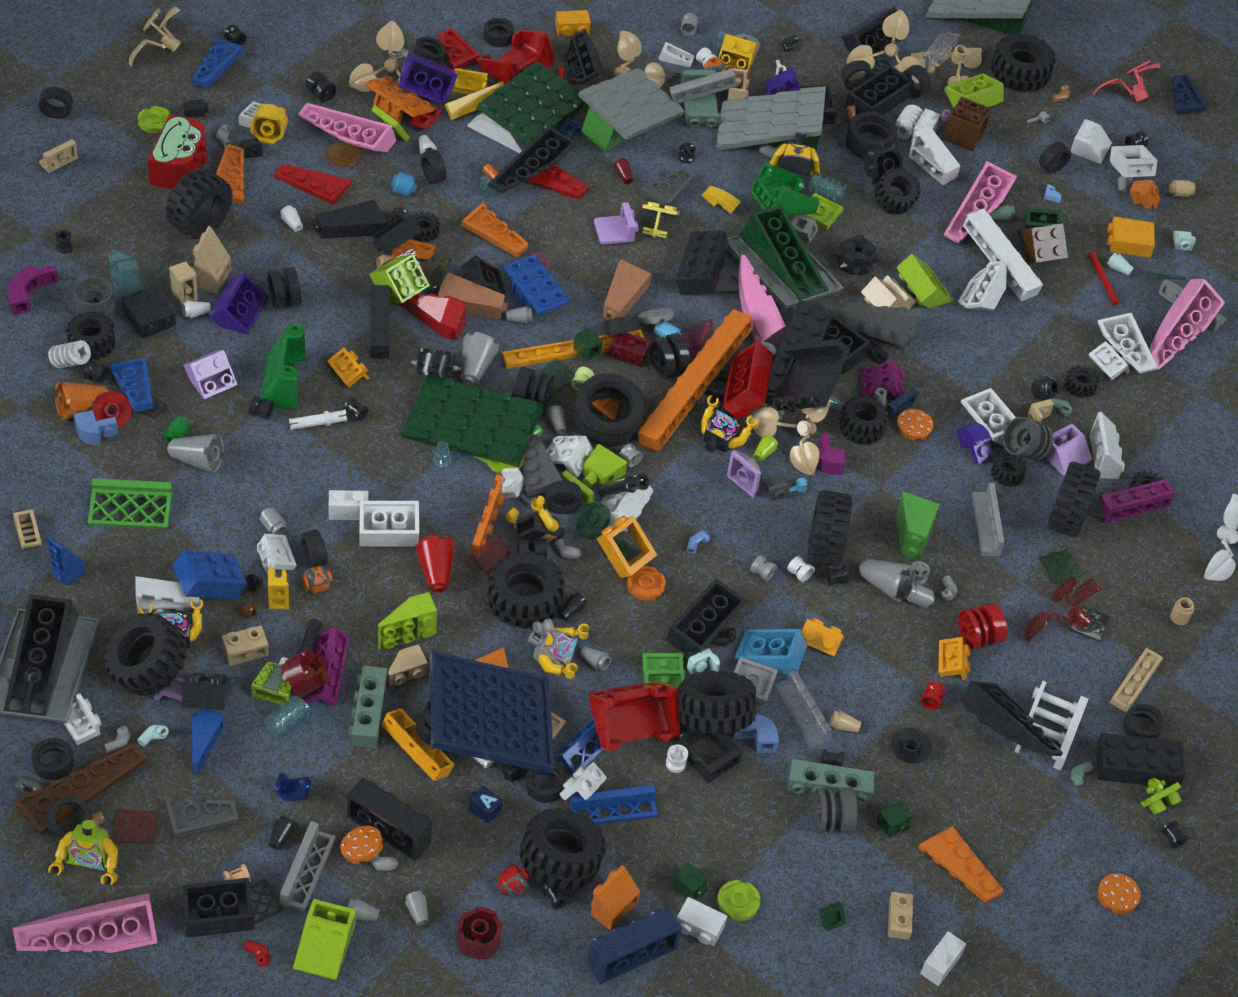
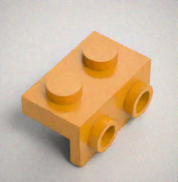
[802,618,845,657]

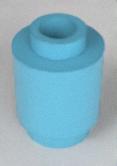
[654,321,682,338]

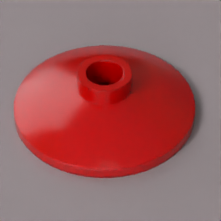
[92,391,131,428]

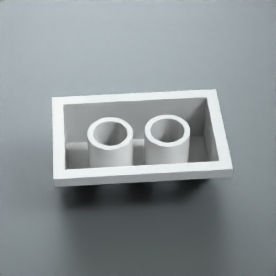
[961,388,1016,446]
[1090,412,1125,479]
[589,475,654,532]
[360,501,419,547]

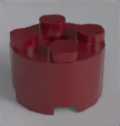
[281,649,329,697]
[457,907,502,959]

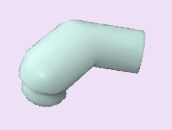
[137,725,169,747]

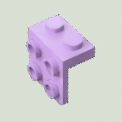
[594,202,638,245]

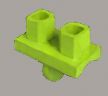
[1140,778,1182,815]

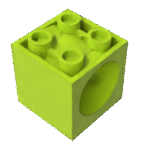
[369,254,430,305]

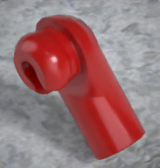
[244,939,271,967]

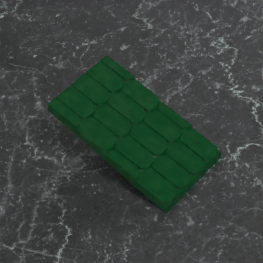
[476,61,586,145]
[401,375,544,467]

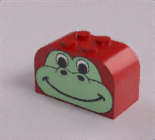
[148,114,208,190]

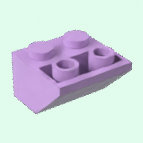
[184,350,238,399]
[1045,424,1092,476]

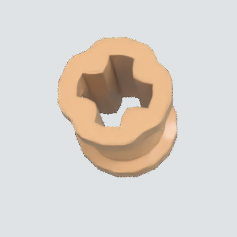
[223,864,251,882]

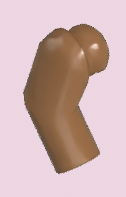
[1052,85,1070,103]

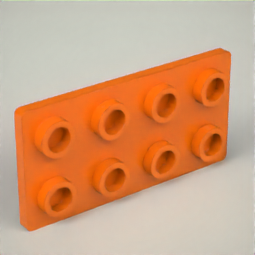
[365,76,435,123]

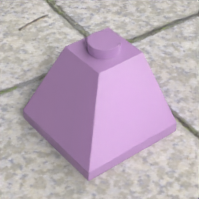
[727,450,761,498]

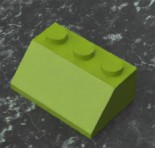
[944,73,1004,108]
[896,254,954,308]

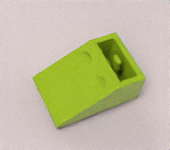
[378,592,437,650]
[293,899,356,980]

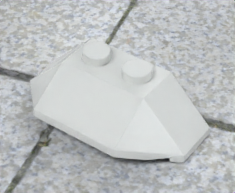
[468,114,528,153]
[958,261,1006,311]

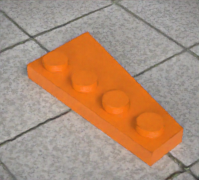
[216,144,244,205]

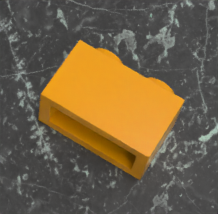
[555,10,591,36]

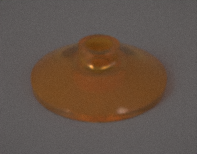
[326,141,360,167]

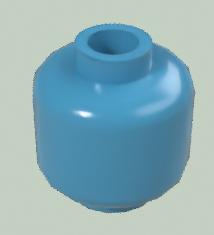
[390,172,417,197]

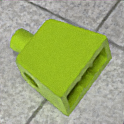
[583,444,627,488]

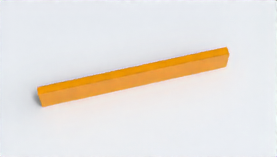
[501,329,645,369]

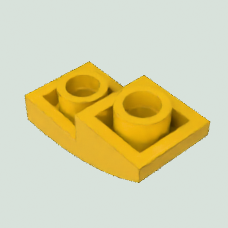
[701,186,741,214]

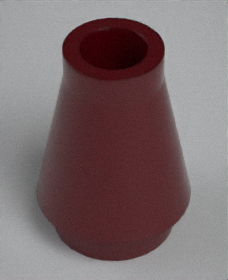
[614,158,634,184]

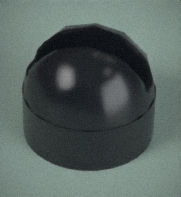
[246,573,264,590]

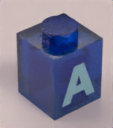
[469,786,503,824]

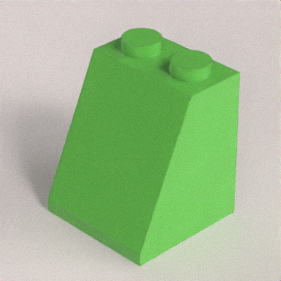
[896,491,940,560]

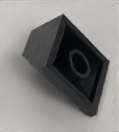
[461,255,506,296]

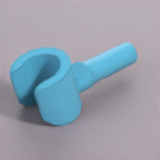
[789,478,807,492]

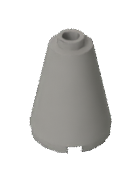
[461,332,499,385]
[167,434,224,472]
[859,558,916,602]

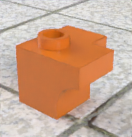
[1130,180,1160,210]

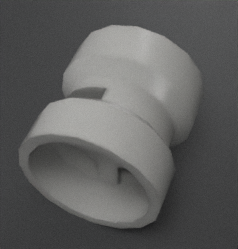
[681,13,698,36]
[750,555,777,581]

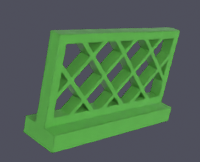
[88,478,173,529]

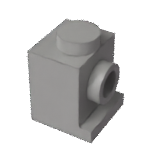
[791,215,818,243]

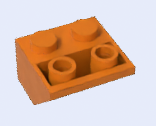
[591,865,640,931]

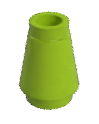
[753,435,778,463]

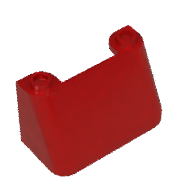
[476,29,555,84]
[589,682,680,751]

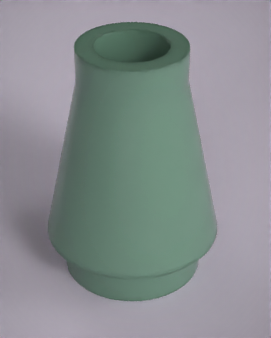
[989,204,1015,221]

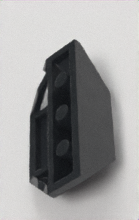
[563,29,604,83]

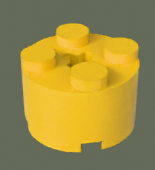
[250,104,288,144]

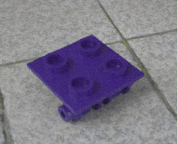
[764,67,801,95]

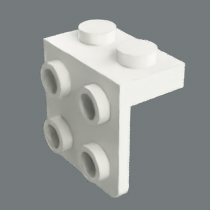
[546,436,594,478]

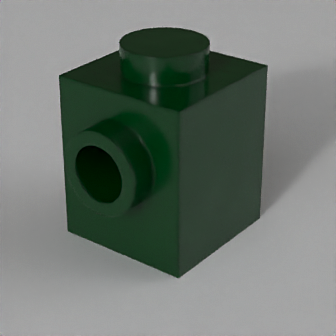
[573,328,602,361]
[877,800,913,837]
[672,862,708,899]

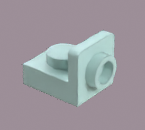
[1173,231,1196,251]
[687,649,720,674]

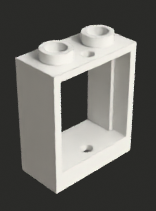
[1110,145,1158,178]

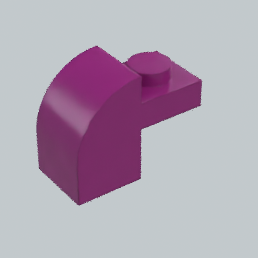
[816,434,845,475]

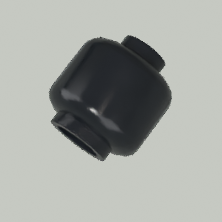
[1031,376,1059,399]

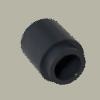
[183,99,209,118]

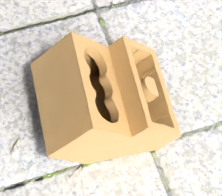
[861,275,916,309]

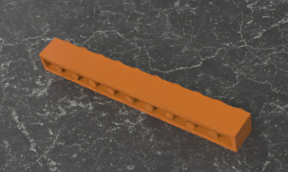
[637,309,753,452]

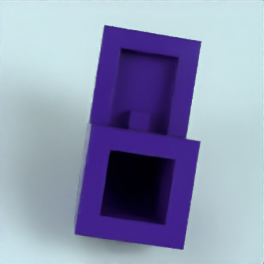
[956,423,994,464]

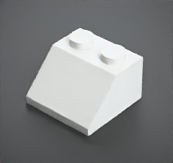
[1071,119,1112,164]

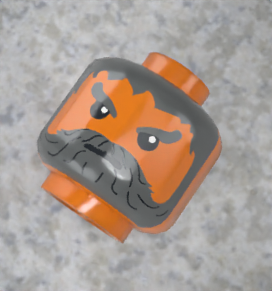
[704,57,726,73]
[301,565,333,594]

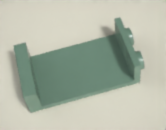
[681,70,721,127]

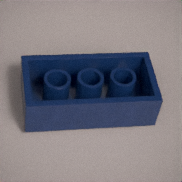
[588,907,681,985]

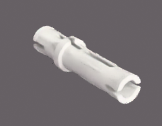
[289,410,347,431]

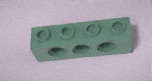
[348,666,388,748]
[787,759,874,804]

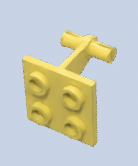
[642,202,679,239]

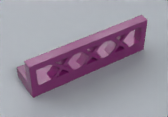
[1099,479,1175,523]
[304,627,350,706]

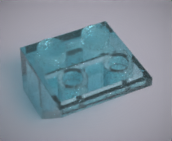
[108,247,141,298]

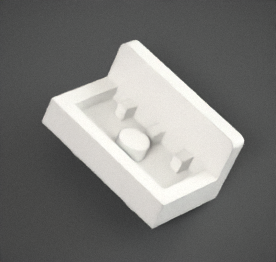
[64,693,102,745]
[559,762,607,801]

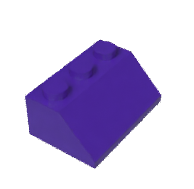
[399,52,458,105]
[209,272,269,335]

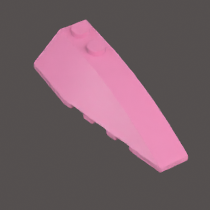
[298,103,396,152]
[943,161,1017,244]
[738,255,786,348]
[1149,279,1225,370]
[13,893,158,953]

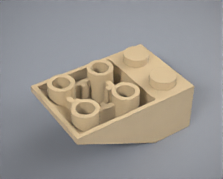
[193,226,231,294]

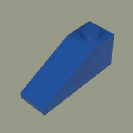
[190,709,225,775]

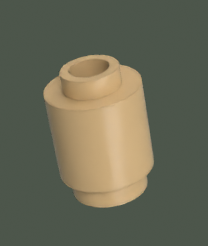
[1169,180,1195,197]
[1170,597,1194,625]

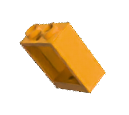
[597,515,657,578]

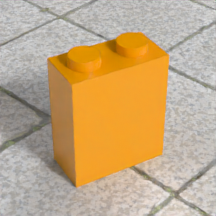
[1107,217,1155,258]

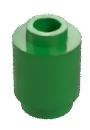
[164,417,189,443]

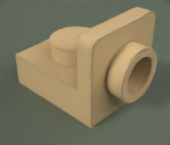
[1028,399,1054,422]

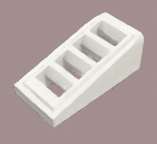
[658,42,695,67]
[239,101,261,128]

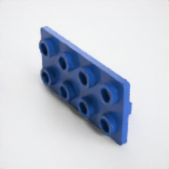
[504,255,570,314]

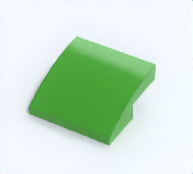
[642,653,685,688]

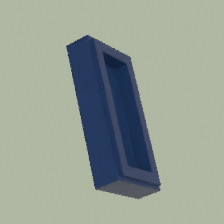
[886,388,918,420]

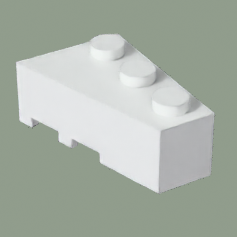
[909,125,960,185]
[136,576,200,614]

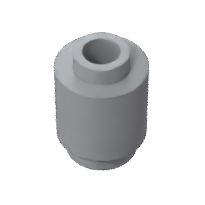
[260,508,287,535]
[904,583,935,608]

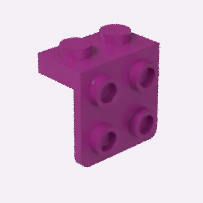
[861,360,905,399]

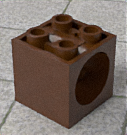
[943,97,992,152]

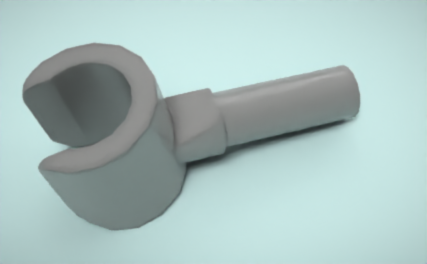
[1026,111,1050,124]

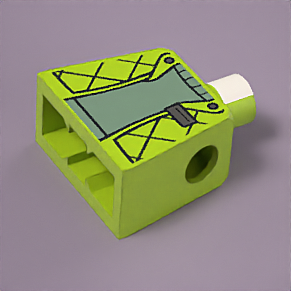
[251,657,294,707]

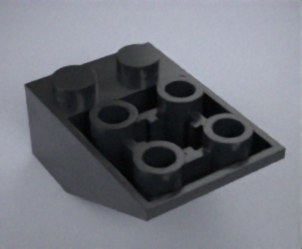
[181,673,231,710]

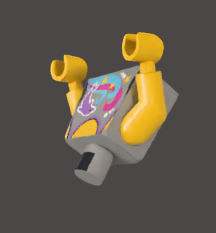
[528,624,589,679]

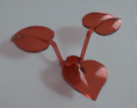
[1025,576,1102,643]

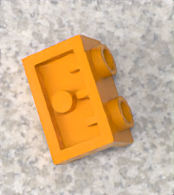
[327,347,370,388]
[939,637,970,680]

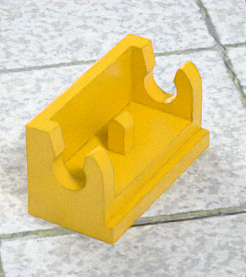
[452,68,488,95]
[268,568,289,609]

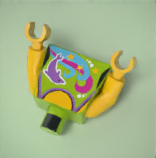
[48,820,118,885]

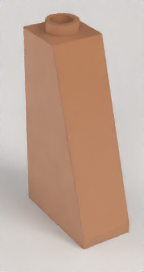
[603,260,651,320]
[438,272,507,320]

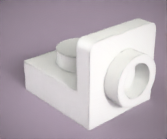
[501,468,525,498]

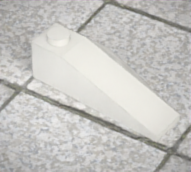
[1097,313,1157,373]

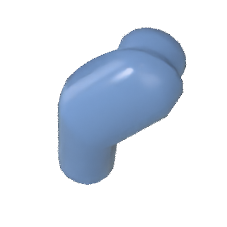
[686,531,710,554]

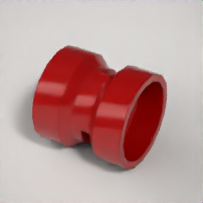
[921,681,946,710]

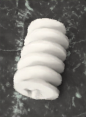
[895,105,923,140]
[49,340,91,368]

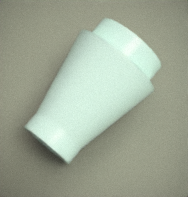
[1107,253,1134,276]

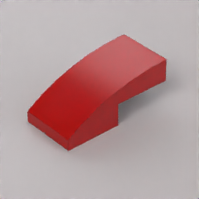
[410,107,442,130]

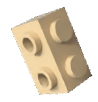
[727,68,749,100]
[169,261,198,306]
[222,626,269,666]

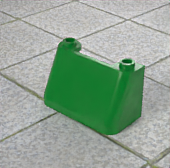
[751,162,820,216]
[261,324,306,410]

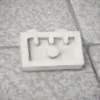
[1089,341,1130,381]
[257,534,296,576]

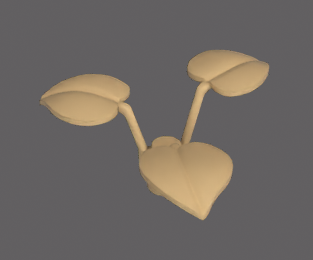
[129,6,181,67]
[846,10,920,83]
[349,21,404,92]
[614,31,666,88]
[911,45,982,86]
[751,399,830,475]

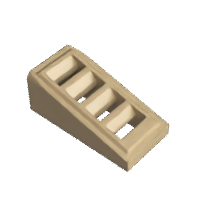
[13,509,42,550]

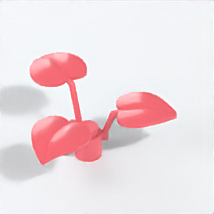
[1093,60,1161,102]

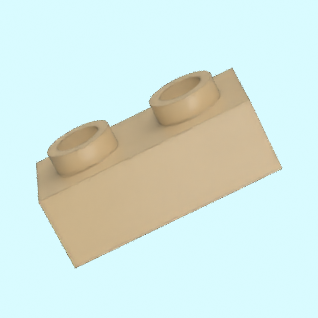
[888,892,913,940]

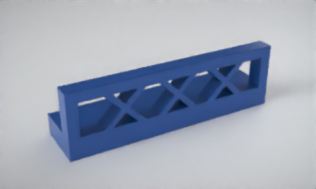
[554,718,604,776]
[570,785,658,825]

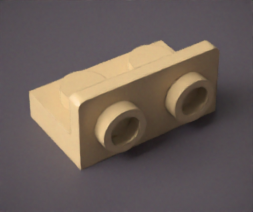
[39,139,78,173]

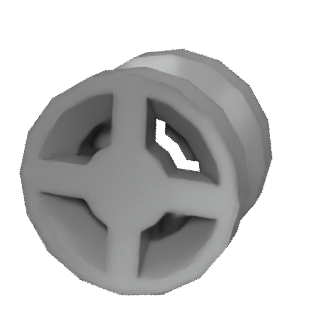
[619,444,643,468]
[912,561,930,585]
[533,618,554,635]

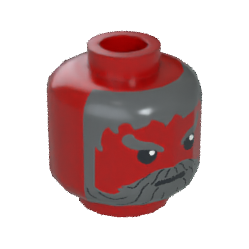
[497,865,531,897]

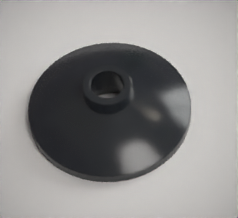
[891,728,932,764]

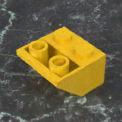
[718,34,759,73]

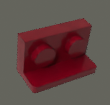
[608,332,651,367]

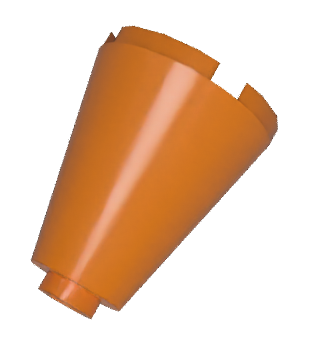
[55,382,109,420]

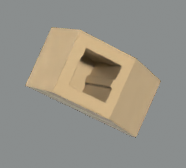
[388,644,428,686]

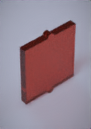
[472,535,512,576]
[114,810,157,843]

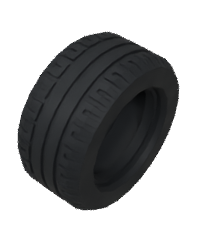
[572,373,646,447]

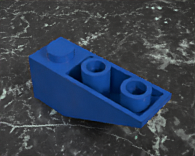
[47,537,85,586]

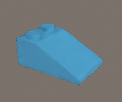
[734,629,807,675]

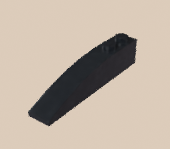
[488,126,576,194]
[960,681,1063,756]

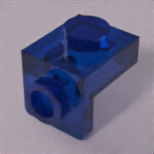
[275,773,312,802]

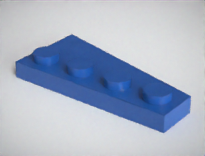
[192,38,244,88]
[108,358,154,412]

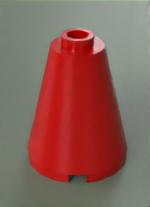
[415,535,455,593]

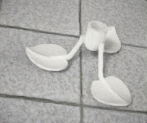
[1204,494,1238,581]

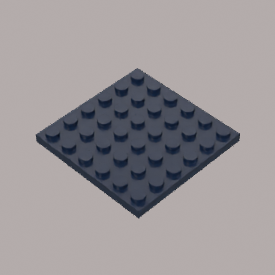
[430,651,555,774]

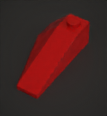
[399,292,467,341]

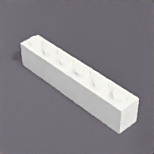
[963,209,1043,302]

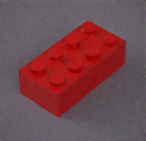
[723,341,773,420]

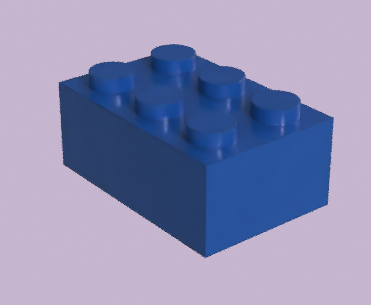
[172,550,248,600]

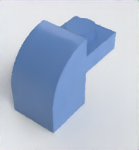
[73,410,118,445]
[733,714,779,753]

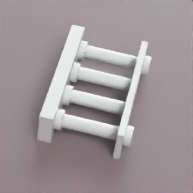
[1014,681,1088,770]

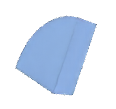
[1044,184,1061,203]

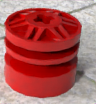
[958,602,1007,651]

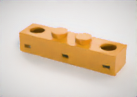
[381,708,455,781]

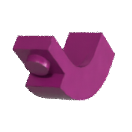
[8,265,59,316]

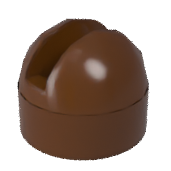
[239,601,257,618]

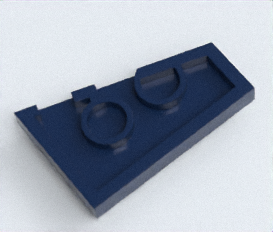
[1171,74,1207,114]

